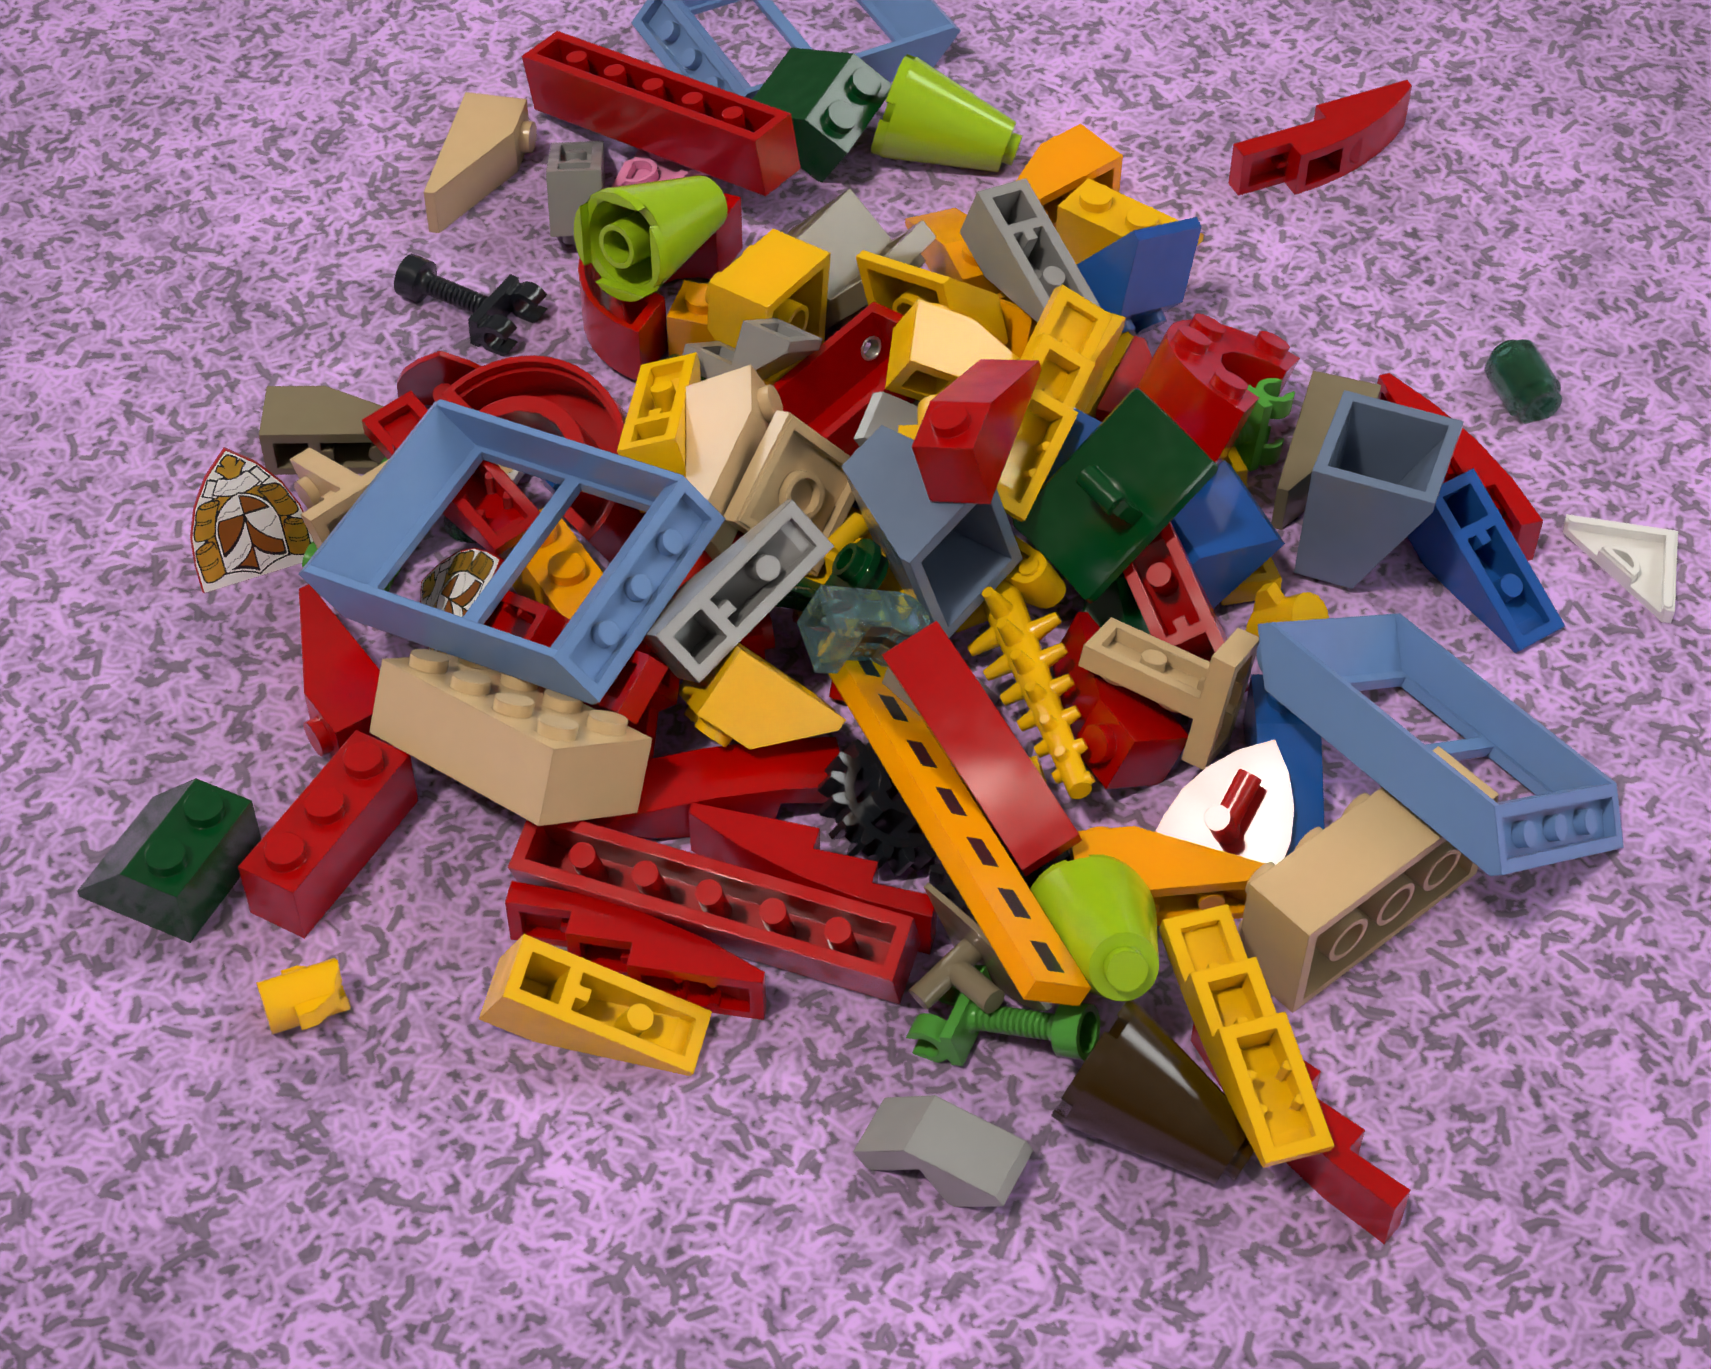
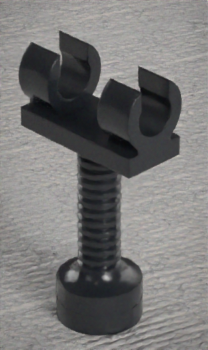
[394,253,548,356]

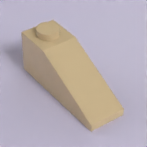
[423,92,537,233]
[686,364,783,560]

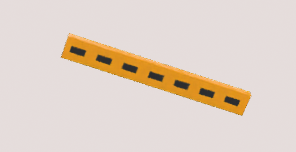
[815,635,1091,1006]

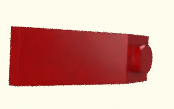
[912,359,1042,504]
[1123,521,1249,692]
[299,584,393,757]
[1053,612,1188,789]

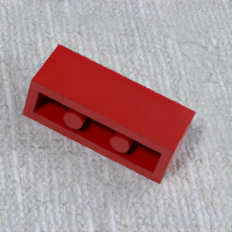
[238,730,419,939]

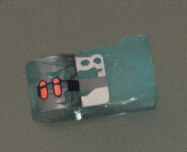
[797,585,930,673]

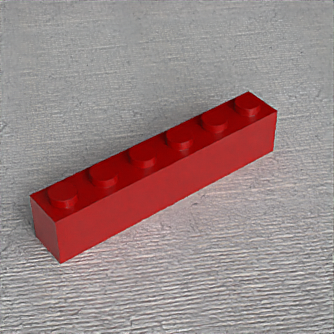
[521,31,801,196]
[508,819,921,1005]

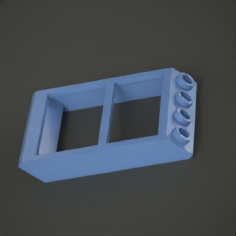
[631,0,961,99]
[299,399,725,705]
[1257,613,1624,876]

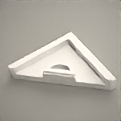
[1563,514,1678,623]

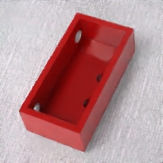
[773,301,916,457]

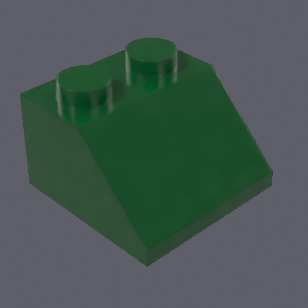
[752,47,892,183]
[77,778,262,943]

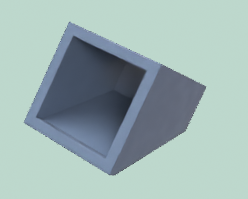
[1294,390,1464,589]
[841,425,1023,638]

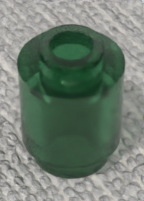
[1484,339,1562,424]

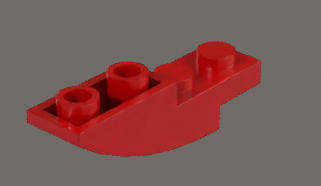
[1228,80,1412,196]

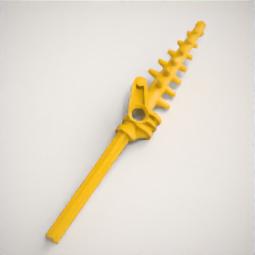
[956,535,1095,799]

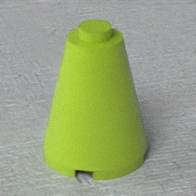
[871,54,1023,172]
[574,175,727,302]
[1030,854,1159,1001]

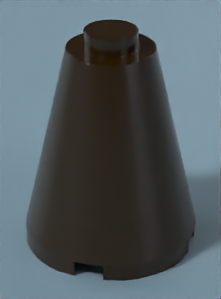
[1051,1000,1254,1184]

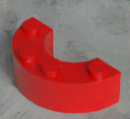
[578,193,743,381]
[1136,313,1300,465]
[441,355,646,563]

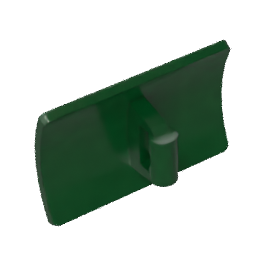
[1013,388,1218,603]

